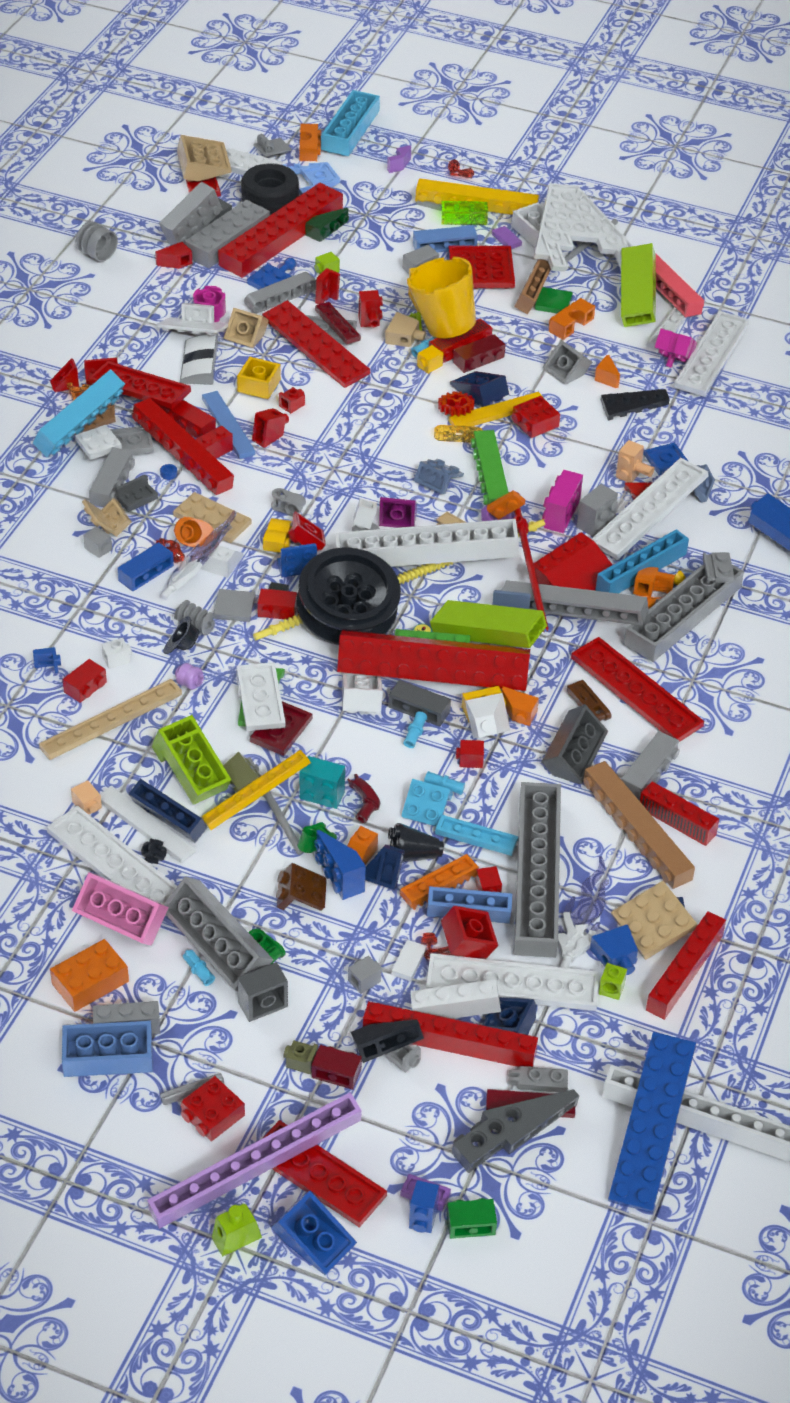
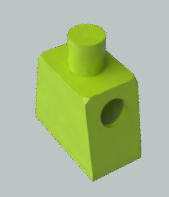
[212,1204,262,1257]

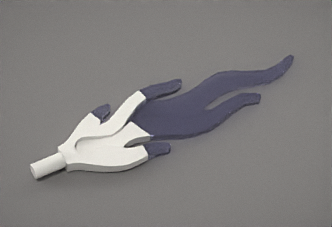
[161,510,237,600]
[558,856,609,968]

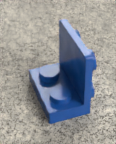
[277,543,317,578]

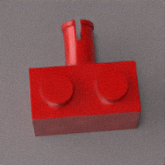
[358,290,383,328]

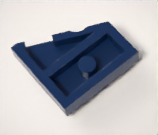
[365,844,405,890]

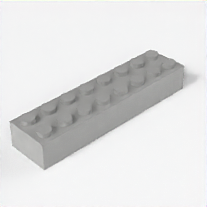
[624,564,744,662]

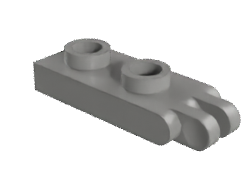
[508,1066,568,1093]

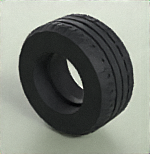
[241,163,299,215]

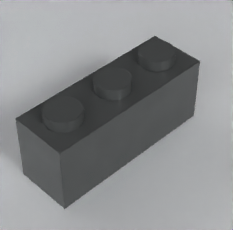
[389,680,451,727]

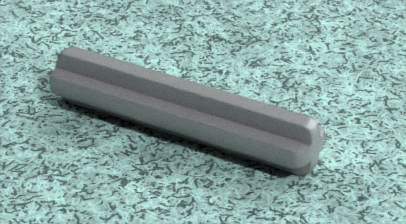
[160,1073,224,1105]

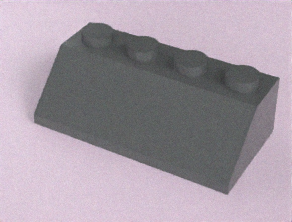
[541,704,608,784]

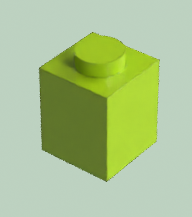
[314,252,340,274]

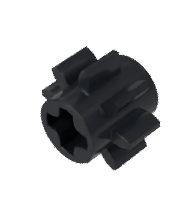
[141,838,167,864]

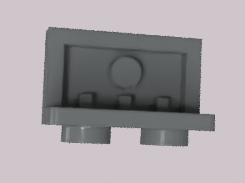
[116,474,158,512]

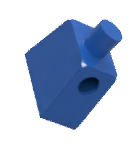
[590,925,638,975]

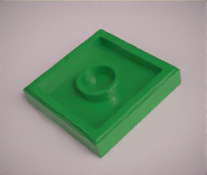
[535,287,573,314]

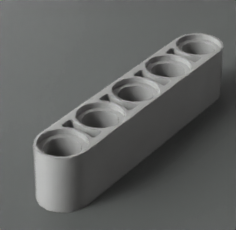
[244,272,316,314]

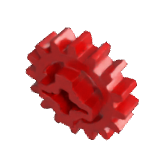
[438,391,474,417]

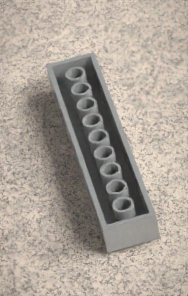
[514,782,561,958]

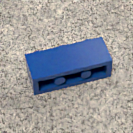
[117,542,174,592]

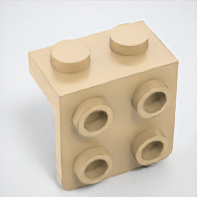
[82,498,131,537]

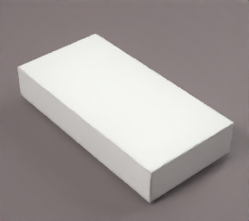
[391,940,427,981]

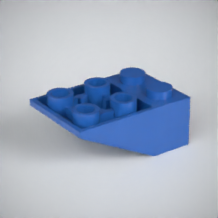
[315,830,366,900]

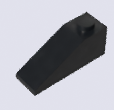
[351,1020,424,1063]

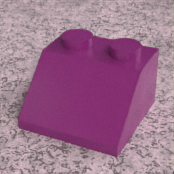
[379,497,417,528]

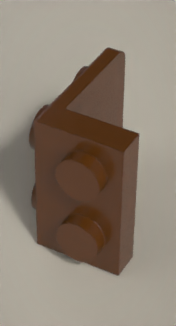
[276,863,327,911]

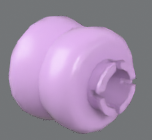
[175,663,204,690]

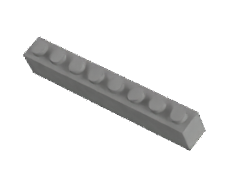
[501,580,649,626]

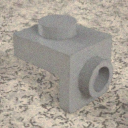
[386,1045,421,1073]

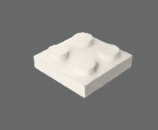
[75,425,122,460]

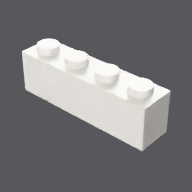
[410,979,501,1019]

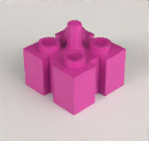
[655,328,697,368]

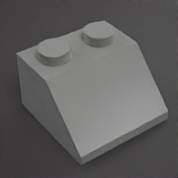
[543,340,592,385]

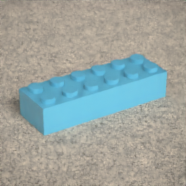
[321,90,380,156]
[33,369,125,458]

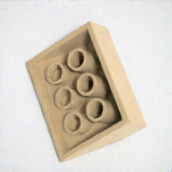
[177,135,232,181]

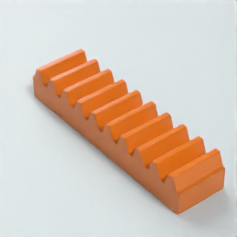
[400,854,479,910]

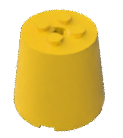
[407,257,476,338]

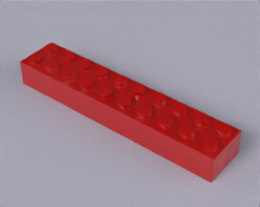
[218,183,343,278]
[337,630,531,691]

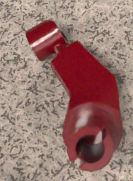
[347,774,381,823]

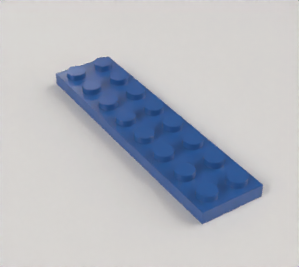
[608,1031,696,1213]

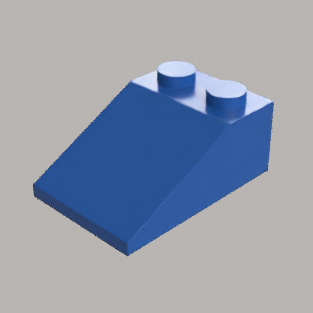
[271,1191,357,1275]

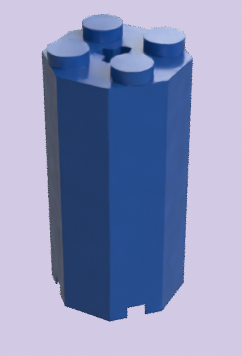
[748,493,790,551]

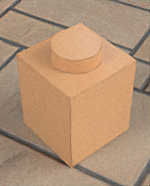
[71,780,102,814]

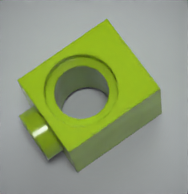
[599,963,627,1000]

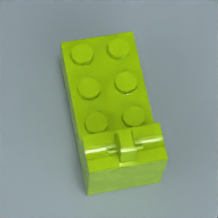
[151,715,232,805]

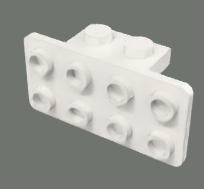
[157,303,228,335]

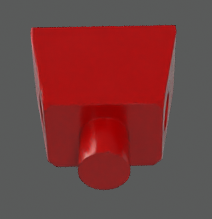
[252,408,289,448]

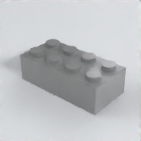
[159,181,223,245]

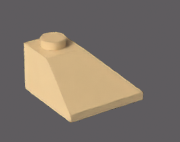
[223,307,268,348]

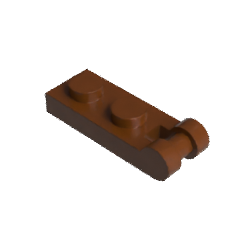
[567,680,612,721]

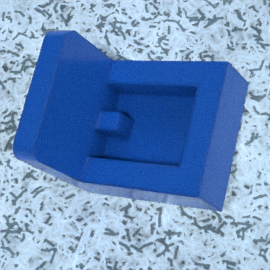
[33,647,61,673]

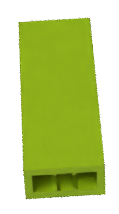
[621,243,656,327]
[430,600,547,648]

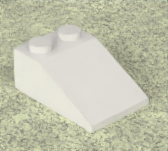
[342,673,383,714]

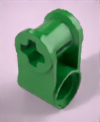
[297,822,337,853]
[248,929,286,965]

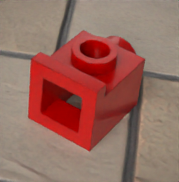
[279,387,305,414]

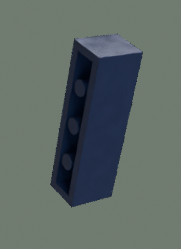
[129,778,208,843]

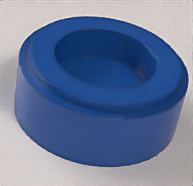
[160,464,178,480]

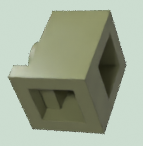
[283,1040,318,1075]

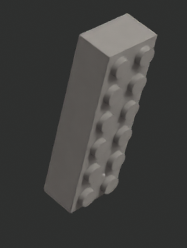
[185,200,270,268]
[164,877,273,991]

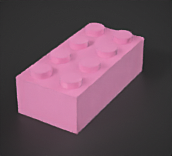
[72,872,169,946]

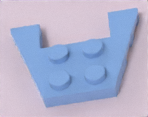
[282,162,340,195]

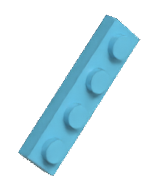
[435,815,518,856]

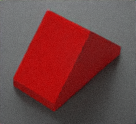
[50,358,79,392]

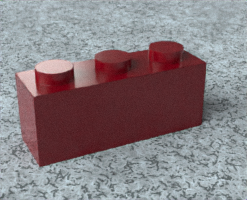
[453,334,506,373]

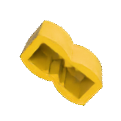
[263,518,293,553]

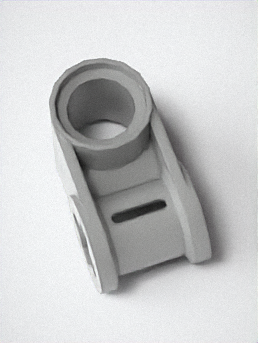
[271,488,306,516]

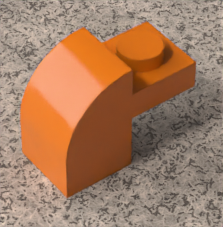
[633,567,675,597]

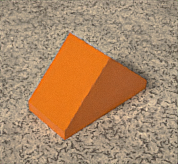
[595,355,620,388]

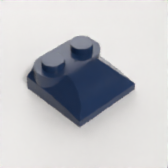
[482,997,537,1035]

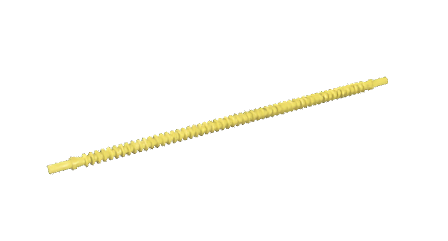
[253,519,545,641]

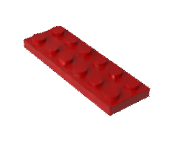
[88,361,191,409]
[262,1120,387,1228]

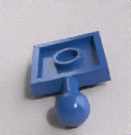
[247,257,296,290]

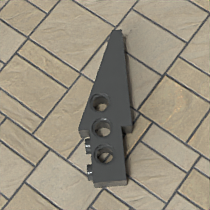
[451,1089,580,1173]

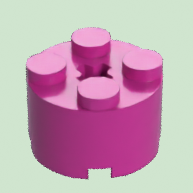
[193,285,226,322]

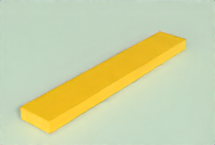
[449,391,544,431]
[201,750,311,830]

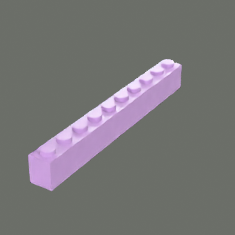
[147,1092,362,1229]

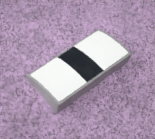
[180,333,218,385]

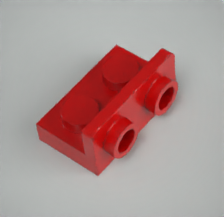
[315,268,340,304]

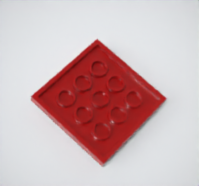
[449,246,515,289]

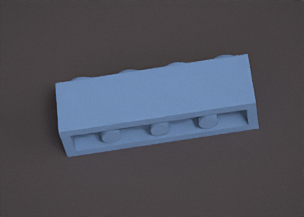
[413,225,478,253]
[427,886,512,924]

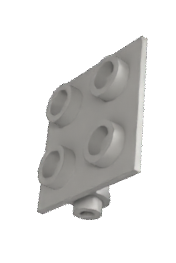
[253,134,292,157]

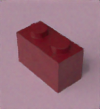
[312,1045,362,1090]

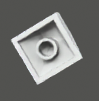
[198,543,244,578]
[465,693,511,739]

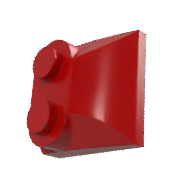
[288,511,326,551]

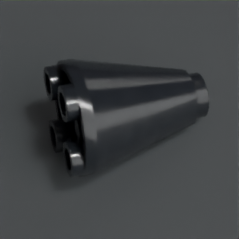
[388,823,444,863]

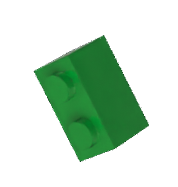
[447,1198,497,1239]

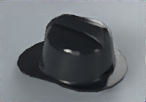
[163,616,200,655]

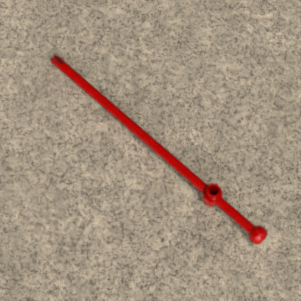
[513,492,549,632]

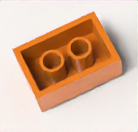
[50,939,129,1012]

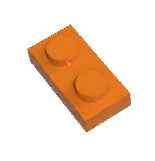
[487,490,525,520]

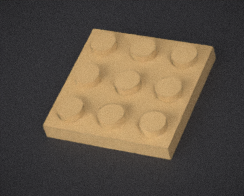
[611,881,697,960]

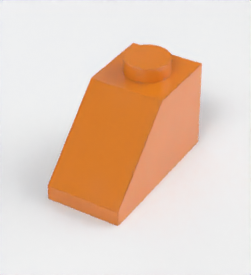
[502,686,539,726]
[347,826,378,865]

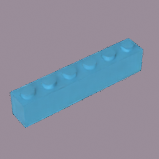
[596,529,689,594]

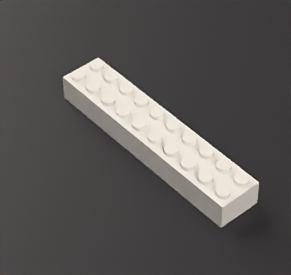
[336,519,519,567]

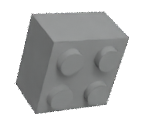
[577,484,618,537]

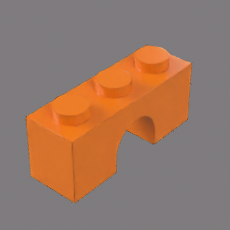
[299,123,321,161]
[549,298,595,340]

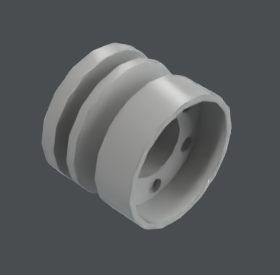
[75,221,118,262]

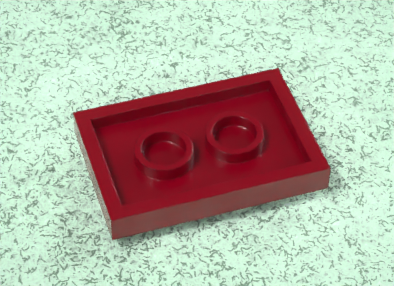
[250,701,313,756]

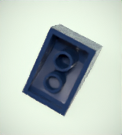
[450,371,509,407]

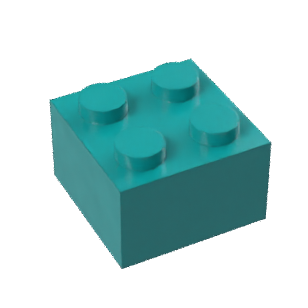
[299,756,345,809]

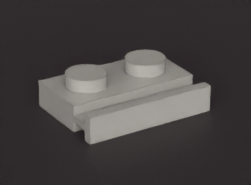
[702,552,735,583]

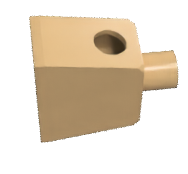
[385,312,426,347]

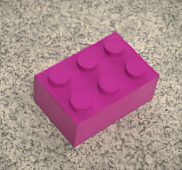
[542,469,583,534]

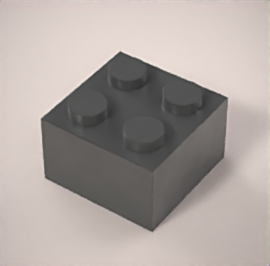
[237,962,288,1022]

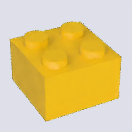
[237,356,281,399]

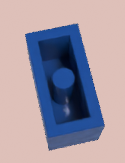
[409,1180,439,1233]

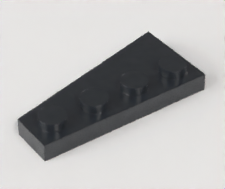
[600,389,670,421]

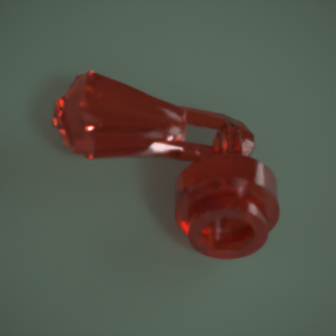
[448,159,474,178]
[155,538,185,563]
[421,932,457,961]

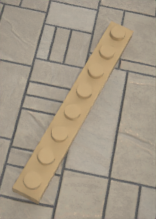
[39,679,182,760]

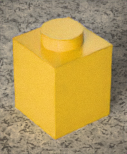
[417,345,443,374]

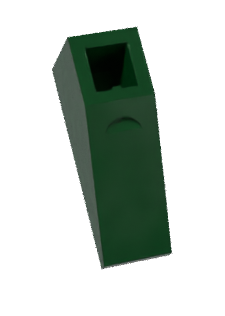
[305,208,349,242]

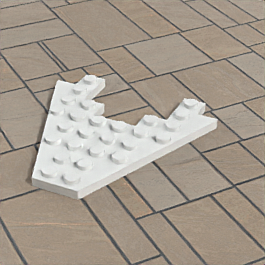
[533,183,633,272]

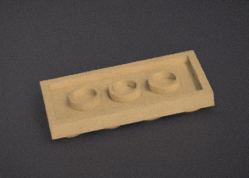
[173,492,252,543]

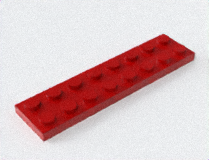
[262,300,370,388]
[571,637,705,742]

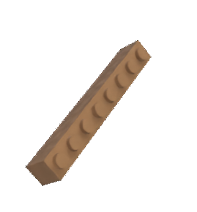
[583,761,695,889]

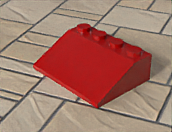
[533,532,613,591]

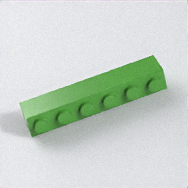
[470,430,509,505]

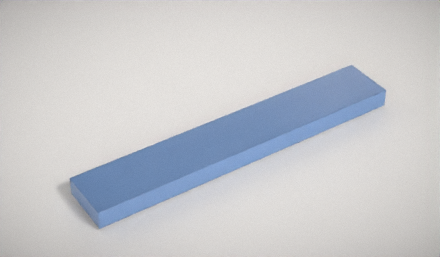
[202,391,256,459]

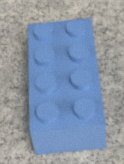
[62,1021,153,1077]

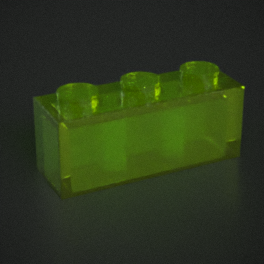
[441,201,488,225]

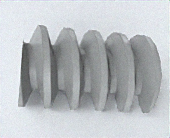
[174,600,215,635]

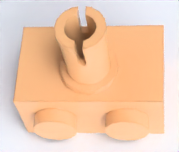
[616,440,655,482]

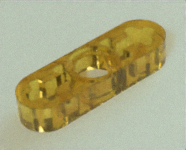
[434,425,483,443]

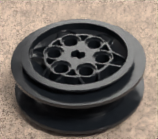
[296,547,401,645]

